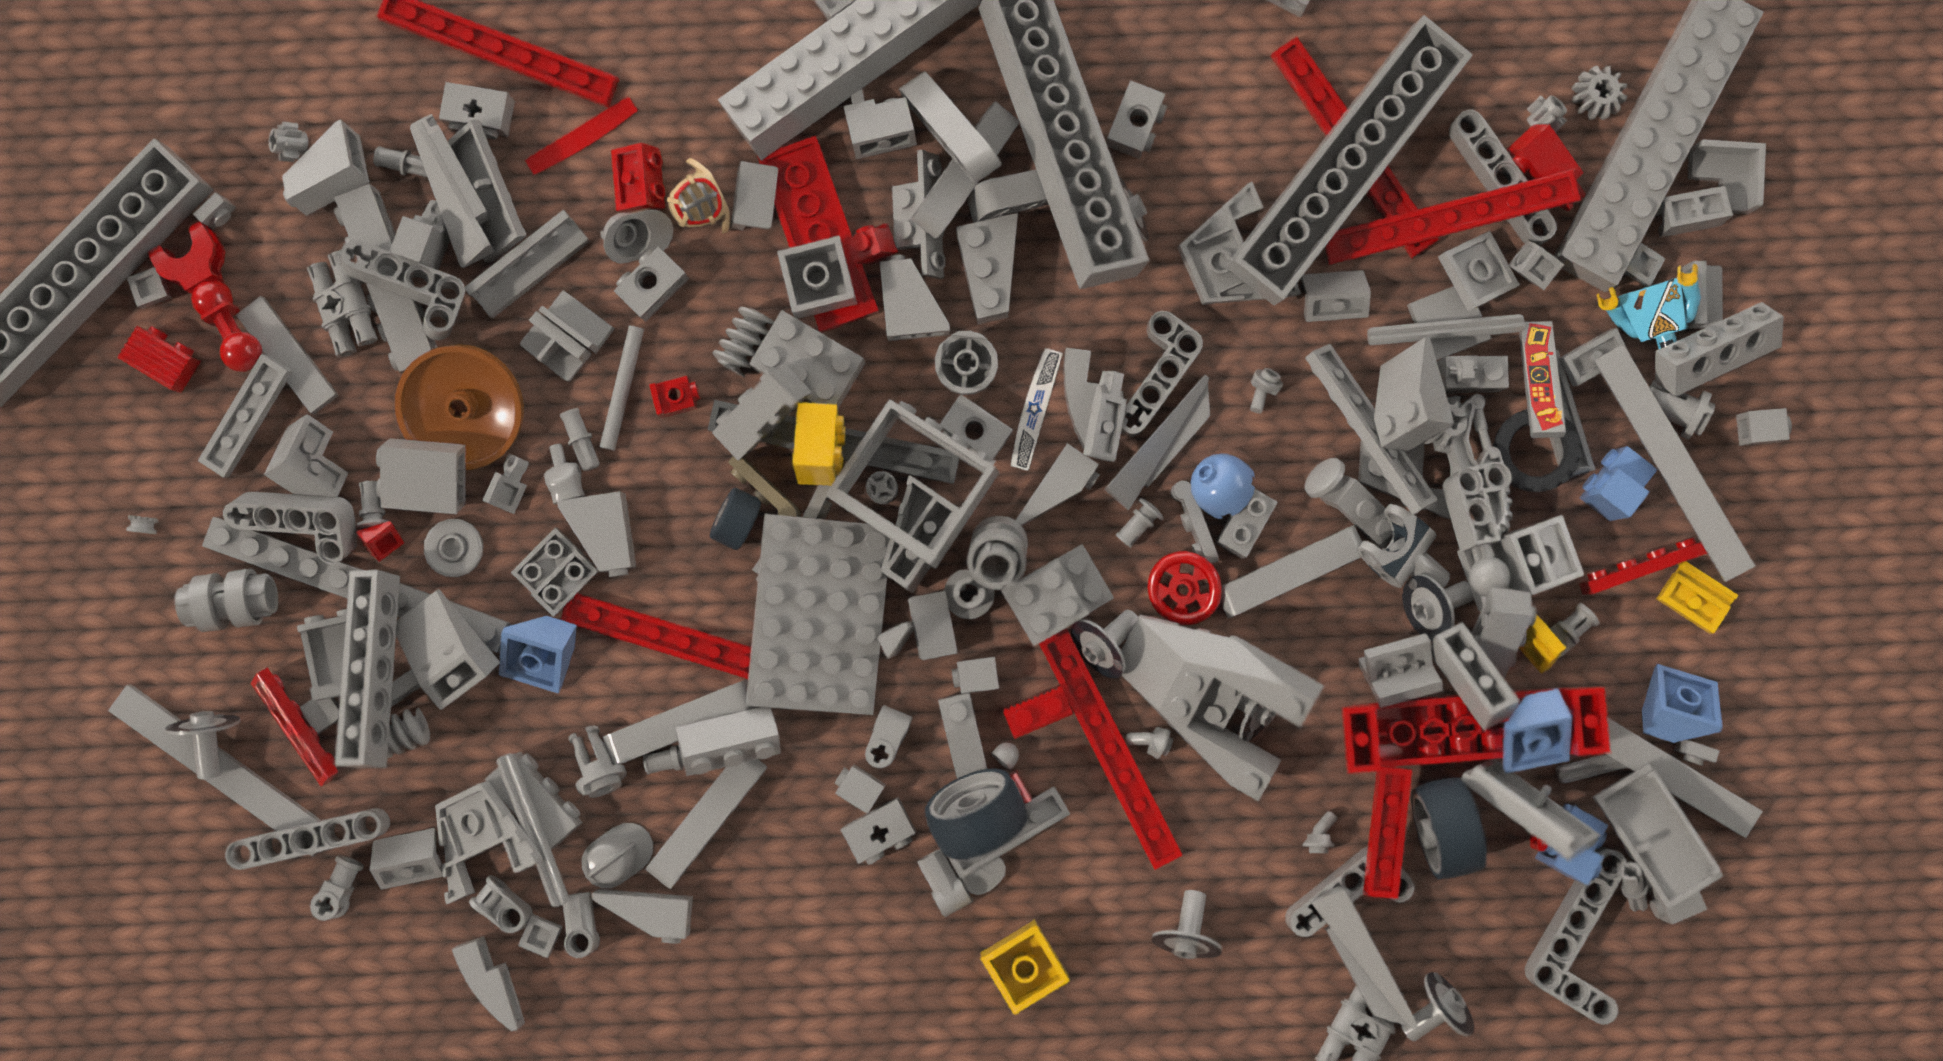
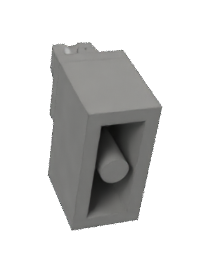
[844,89,917,159]
[389,200,450,270]
[1437,356,1509,393]

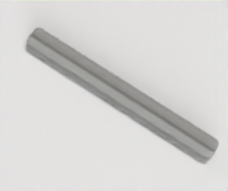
[1367,314,1525,345]
[497,753,569,907]

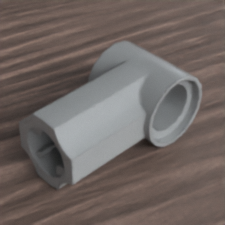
[917,849,973,917]
[563,892,600,958]

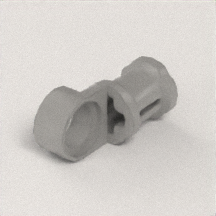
[1550,603,1600,658]

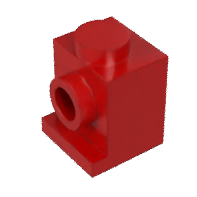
[847,223,898,264]
[649,376,701,418]

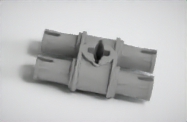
[307,250,378,357]
[1314,986,1407,1061]

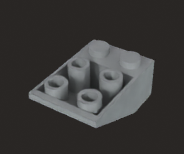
[396,589,500,710]

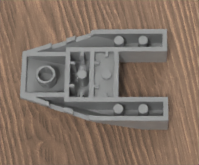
[1121,615,1324,801]

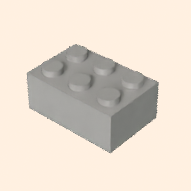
[749,310,865,408]

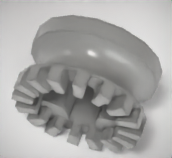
[126,515,158,534]

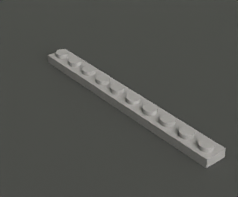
[202,517,510,652]

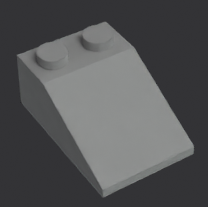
[1374,337,1454,451]

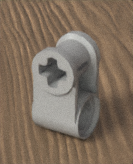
[865,705,913,768]
[469,875,533,933]

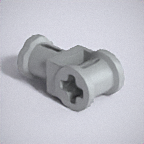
[310,855,364,921]

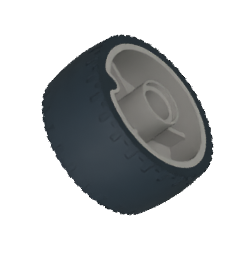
[924,769,1028,860]
[1411,778,1487,879]

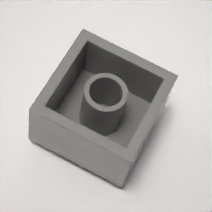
[777,236,857,319]

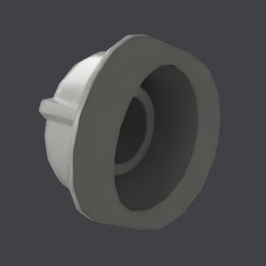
[600,210,673,264]
[582,823,653,888]

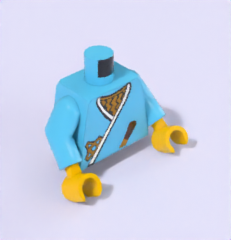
[1596,264,1701,349]

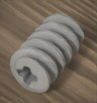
[713,307,774,378]
[387,708,430,759]

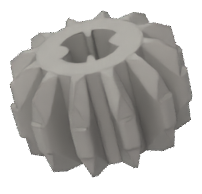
[1572,66,1628,120]

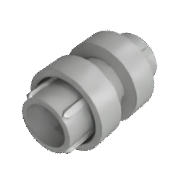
[968,516,1028,590]
[175,568,278,632]

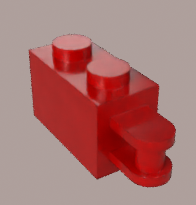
[1506,124,1586,212]

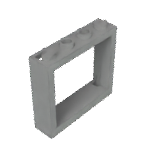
[826,399,1000,569]

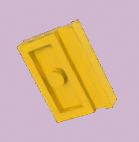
[1656,561,1738,634]
[1519,614,1566,674]

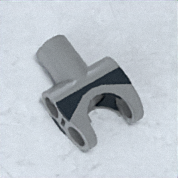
[1357,504,1450,588]

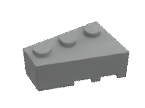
[956,213,1018,324]
[712,364,812,461]
[881,475,960,593]

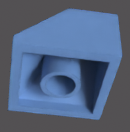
[499,616,577,694]
[1642,664,1722,743]
[1503,689,1572,774]

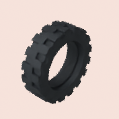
[1493,409,1582,492]

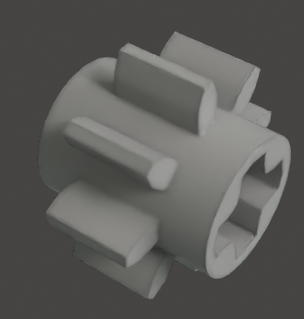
[1527,95,1567,132]
[269,122,308,162]

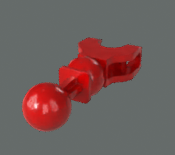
[148,221,263,372]

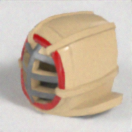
[667,158,730,234]

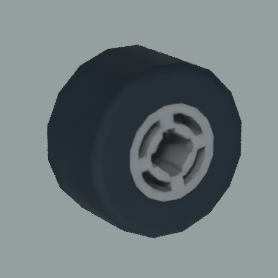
[710,487,761,550]

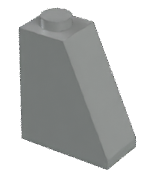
[282,119,369,216]
[880,255,950,341]
[557,491,636,577]

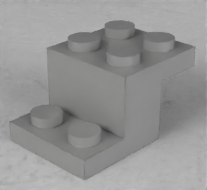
[1457,515,1584,611]
[1001,544,1114,646]

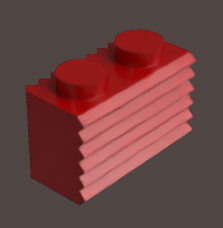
[118,325,201,393]
[1003,685,1073,739]

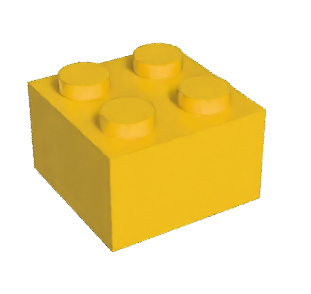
[793,403,846,486]
[981,919,1070,1015]

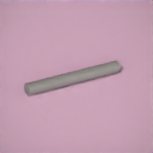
[600,326,644,451]

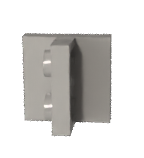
[1358,633,1443,708]

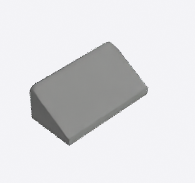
[877,620,914,659]

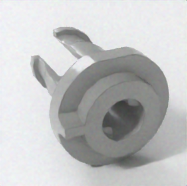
[1650,381,1716,440]
[944,570,994,619]
[569,726,627,798]

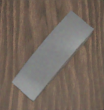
[1063,348,1099,449]
[452,936,525,1031]

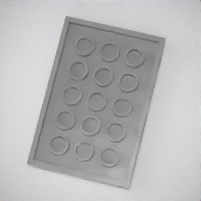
[746,514,890,715]

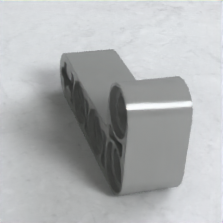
[966,170,1049,223]
[340,240,465,340]
[1121,311,1203,437]
[223,492,357,565]
[1285,846,1414,937]

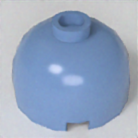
[1190,453,1255,519]

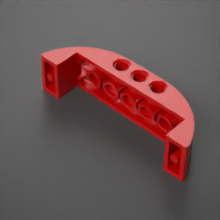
[1341,687,1611,774]

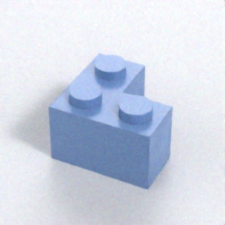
[1580,446,1658,521]
[1535,803,1608,885]

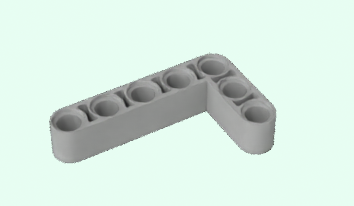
[1525,847,1627,1024]

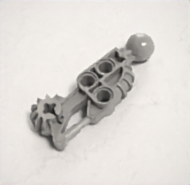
[1424,394,1512,597]

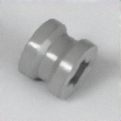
[866,471,898,504]

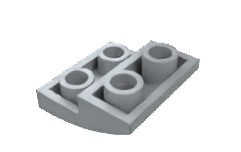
[511,527,599,617]

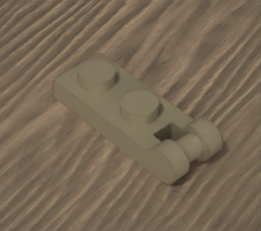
[728,456,801,517]

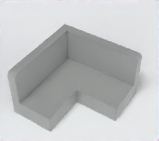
[1688,140,1766,214]
[264,414,348,497]

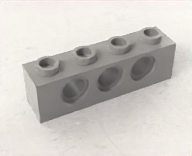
[1655,302,1784,397]

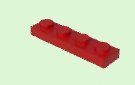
[1579,537,1707,595]
[251,667,338,787]
[1363,766,1412,899]

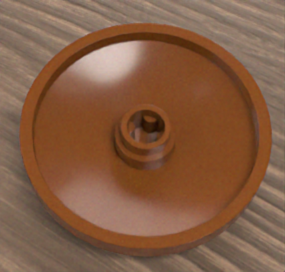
[395,344,524,470]

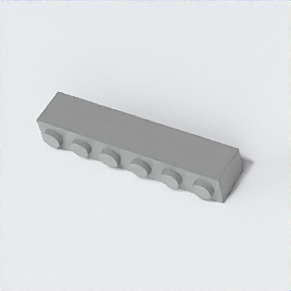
[334,184,437,374]

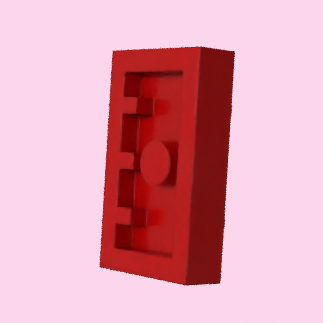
[611,142,665,213]

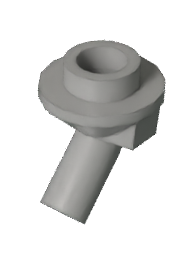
[1250,368,1283,413]
[1126,727,1173,759]
[1303,811,1337,854]

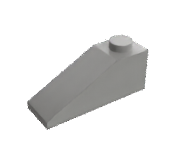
[1016,443,1100,526]
[938,693,987,779]
[592,889,693,944]

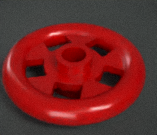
[1147,551,1222,625]

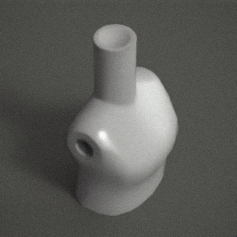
[544,444,585,505]

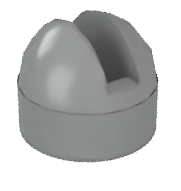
[991,743,1019,770]

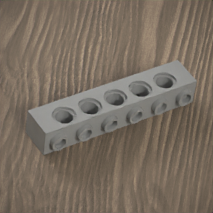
[335,570,400,768]

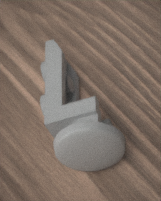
[1304,458,1392,549]

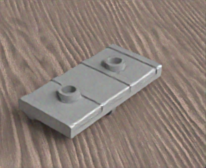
[448,120,527,262]
[1461,759,1600,861]
[1593,764,1723,910]

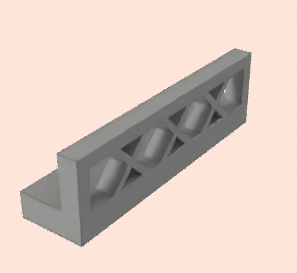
[465,209,590,318]

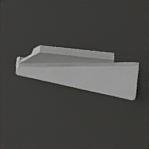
[410,114,494,268]
[1104,375,1210,510]
[1311,886,1419,1029]

